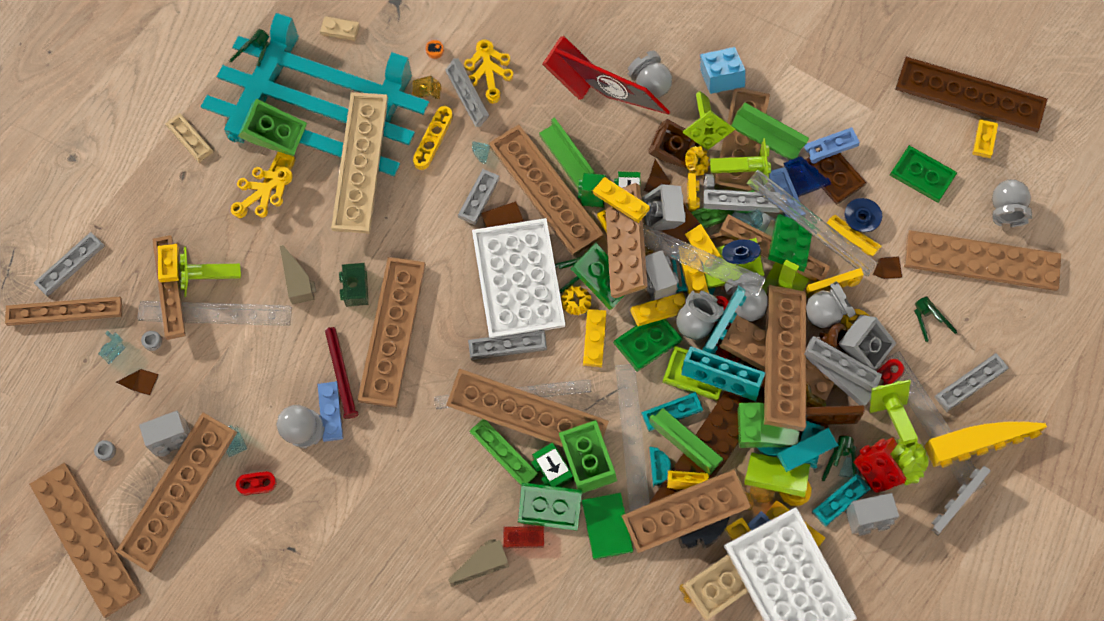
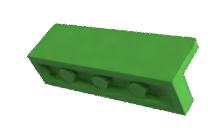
[731,103,809,162]
[539,117,595,189]
[649,408,723,475]

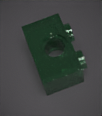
[339,263,369,307]

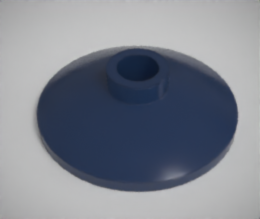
[844,198,882,233]
[722,239,761,264]

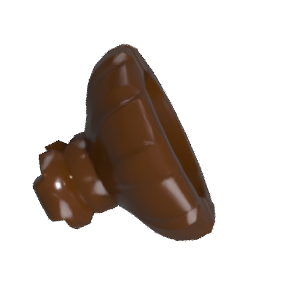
[818,323,848,354]

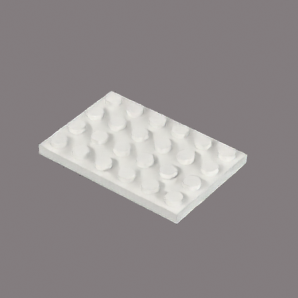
[472,218,565,338]
[724,508,857,621]

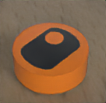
[426,40,444,59]

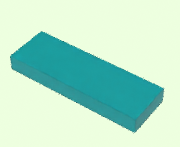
[641,392,703,432]
[777,428,838,472]
[812,474,871,527]

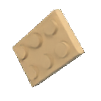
[682,554,748,621]

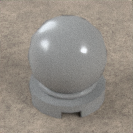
[627,51,672,98]
[992,180,1032,227]
[724,273,768,322]
[806,281,856,329]
[676,291,724,340]
[276,405,325,449]

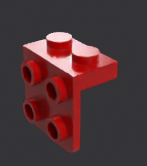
[854,437,907,493]

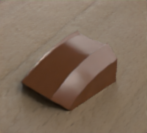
[648,119,699,168]

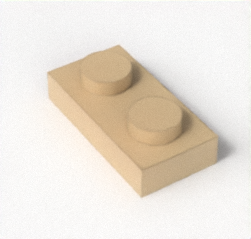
[320,16,360,41]

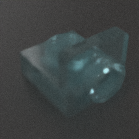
[732,209,763,229]
[98,330,125,364]
[226,425,247,457]

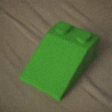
[238,99,307,156]
[738,403,799,448]
[559,420,617,493]

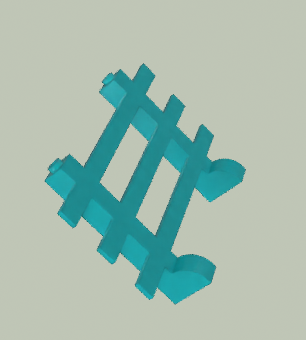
[201,13,429,176]

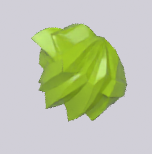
[890,439,929,486]

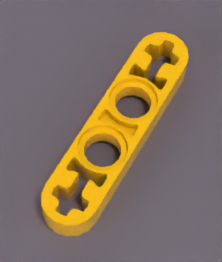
[413,106,453,170]

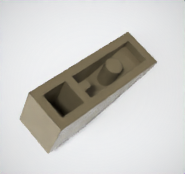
[280,245,317,304]
[448,539,509,587]

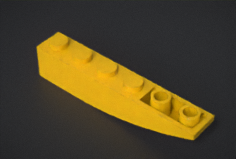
[924,422,1047,468]

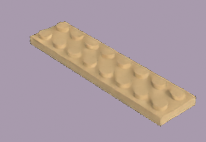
[331,92,388,234]

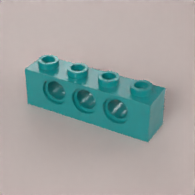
[681,346,765,401]

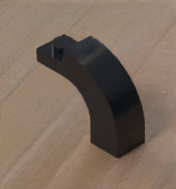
[679,516,730,550]

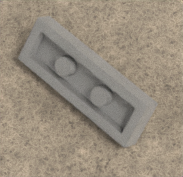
[458,169,500,225]

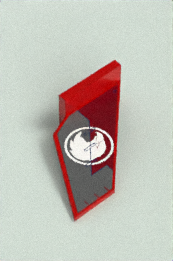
[542,36,670,115]

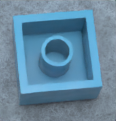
[700,47,745,94]

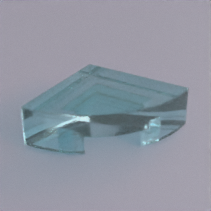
[472,141,490,164]
[838,457,860,478]

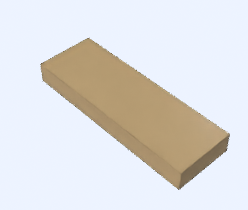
[165,113,213,163]

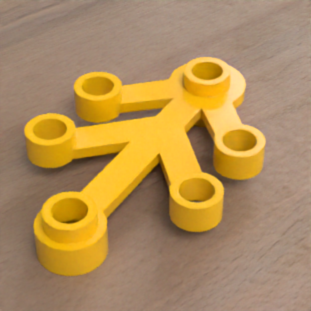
[464,39,513,104]
[231,167,292,218]

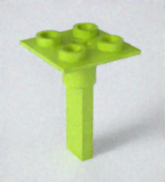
[683,91,735,150]
[710,138,771,189]
[179,247,241,297]
[761,260,810,294]
[869,380,918,445]

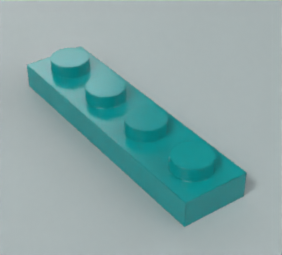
[702,286,747,354]

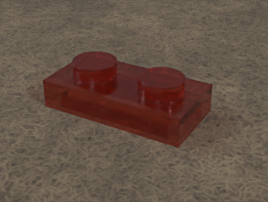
[503,526,544,548]

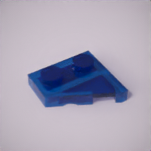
[783,156,831,197]

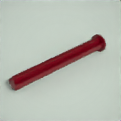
[325,327,359,419]

